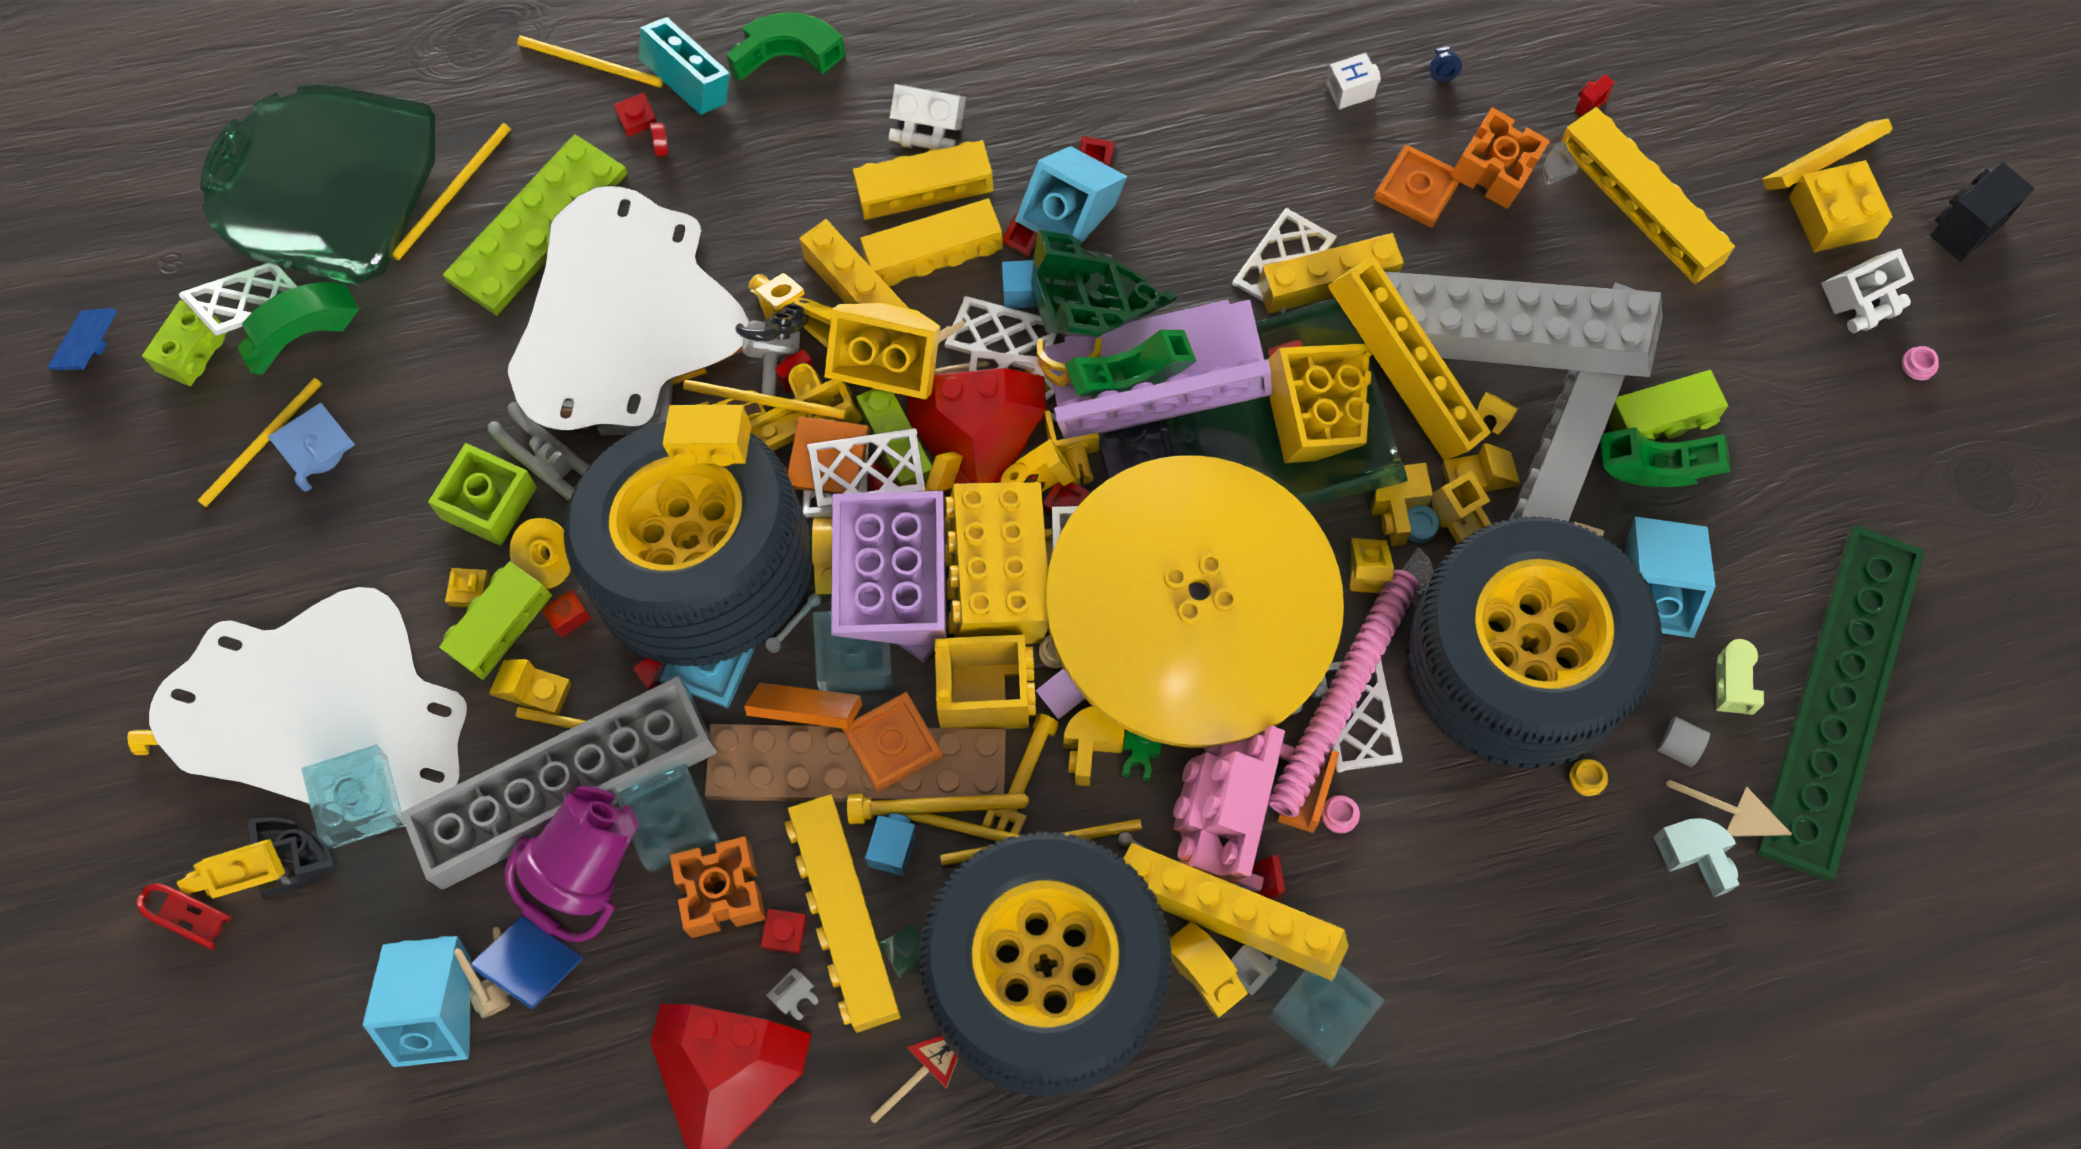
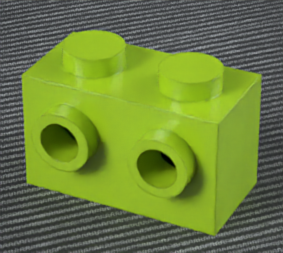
[142,300,227,387]

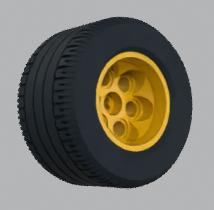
[564,421,812,666]
[1407,516,1662,768]
[919,832,1172,1097]

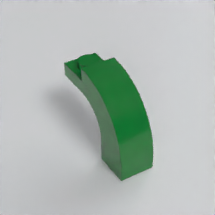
[726,12,846,82]
[237,282,360,375]
[1065,329,1197,399]
[1601,427,1731,487]

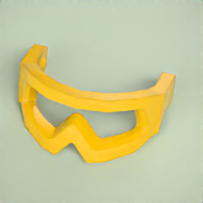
[1037,338,1102,387]

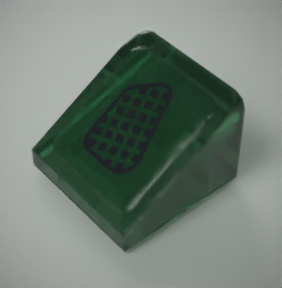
[880,924,922,977]

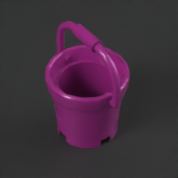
[504,786,638,942]

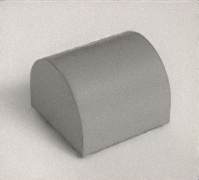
[1657,716,1710,768]

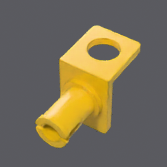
[749,273,804,319]
[1044,410,1099,486]

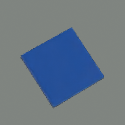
[47,308,118,370]
[471,916,583,1010]

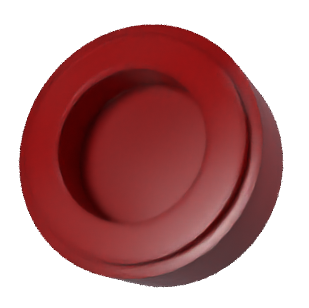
[650,122,668,157]

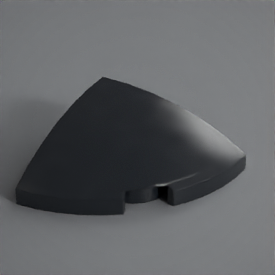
[247,817,336,899]

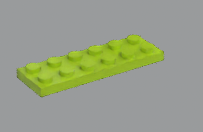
[442,134,628,316]

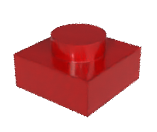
[1575,74,1615,117]
[614,93,657,137]
[775,349,814,393]
[1042,482,1091,514]
[761,909,807,955]

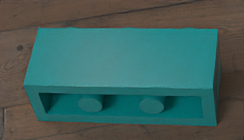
[638,17,730,115]

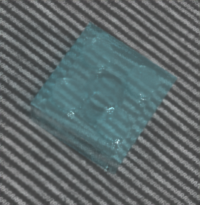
[813,610,894,693]
[301,744,405,849]
[614,763,720,873]
[1269,964,1385,1068]

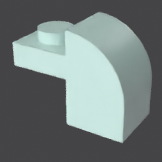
[1654,818,1740,897]

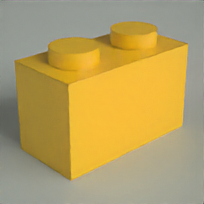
[662,405,752,466]

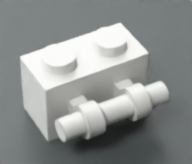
[889,85,966,150]
[1821,248,1914,333]

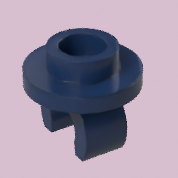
[1429,46,1462,82]

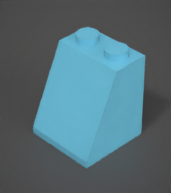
[1015,146,1127,243]
[1625,517,1716,638]
[363,936,471,1067]

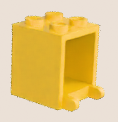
[934,634,1036,729]

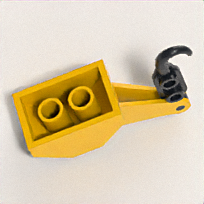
[735,298,941,400]

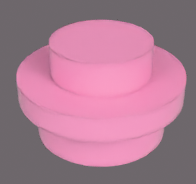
[1901,346,1939,380]
[1321,795,1360,833]

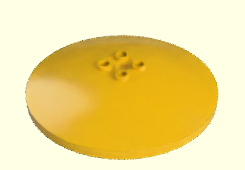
[1045,456,1344,748]

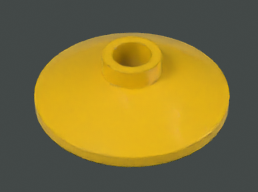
[510,518,571,589]

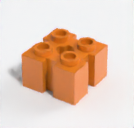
[1450,107,1550,209]
[669,837,766,938]

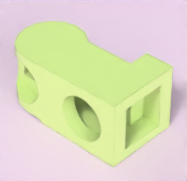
[1716,639,1764,715]

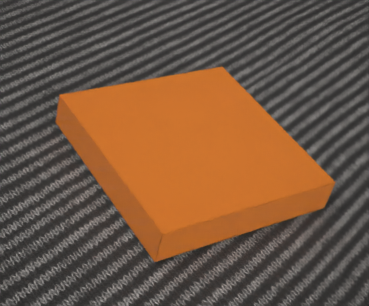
[1373,144,1460,228]
[788,416,870,494]
[841,691,943,793]

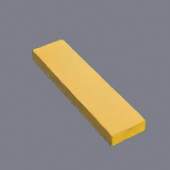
[1762,119,1893,190]

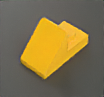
[1442,443,1520,492]
[1349,538,1394,593]
[489,659,572,715]

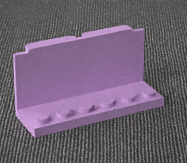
[1045,300,1272,439]

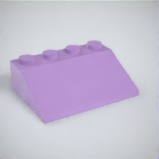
[831,491,947,646]

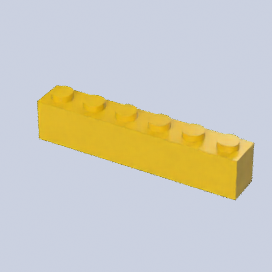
[1559,107,1735,284]
[1328,255,1491,460]
[785,794,901,1033]
[1123,843,1348,981]

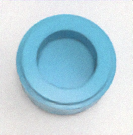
[1407,505,1439,543]

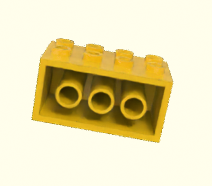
[944,482,1048,644]

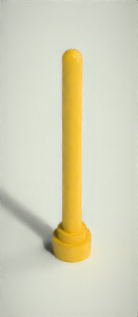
[847,793,1029,824]

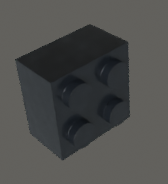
[1930,162,2035,262]

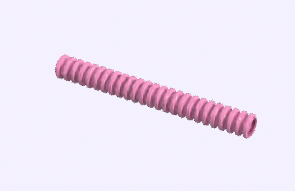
[1268,570,1420,817]

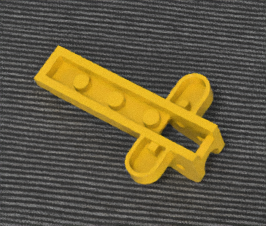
[750,364,862,451]

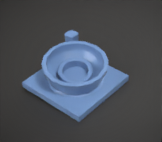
[268,403,354,492]

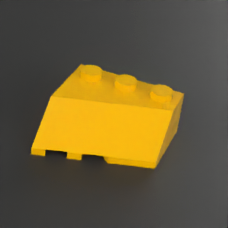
[1268,344,1373,463]

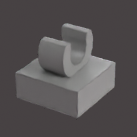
[1231,945,1278,996]
[766,968,818,1020]

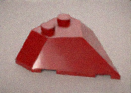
[908,368,1047,483]
[650,1004,812,1149]

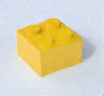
[1789,160,1892,253]

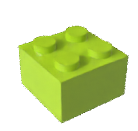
[428,443,537,546]

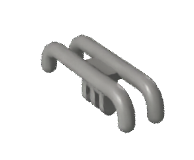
[488,402,590,501]

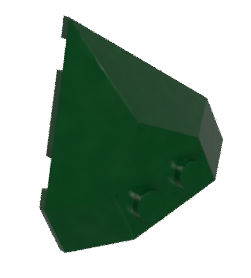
[1031,230,1178,337]

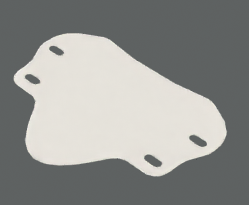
[508,186,749,430]
[149,587,467,831]

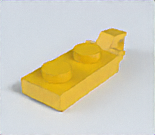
[177,839,285,899]

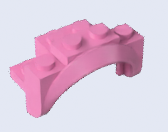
[1173,726,1294,891]

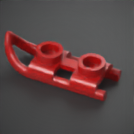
[136,884,232,950]

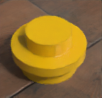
[1569,759,1608,796]

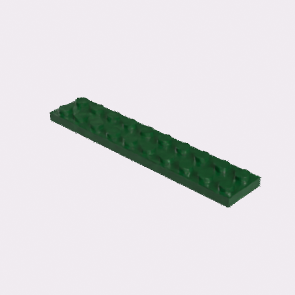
[1755,525,1925,882]

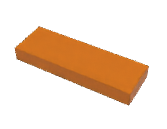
[744,682,862,729]

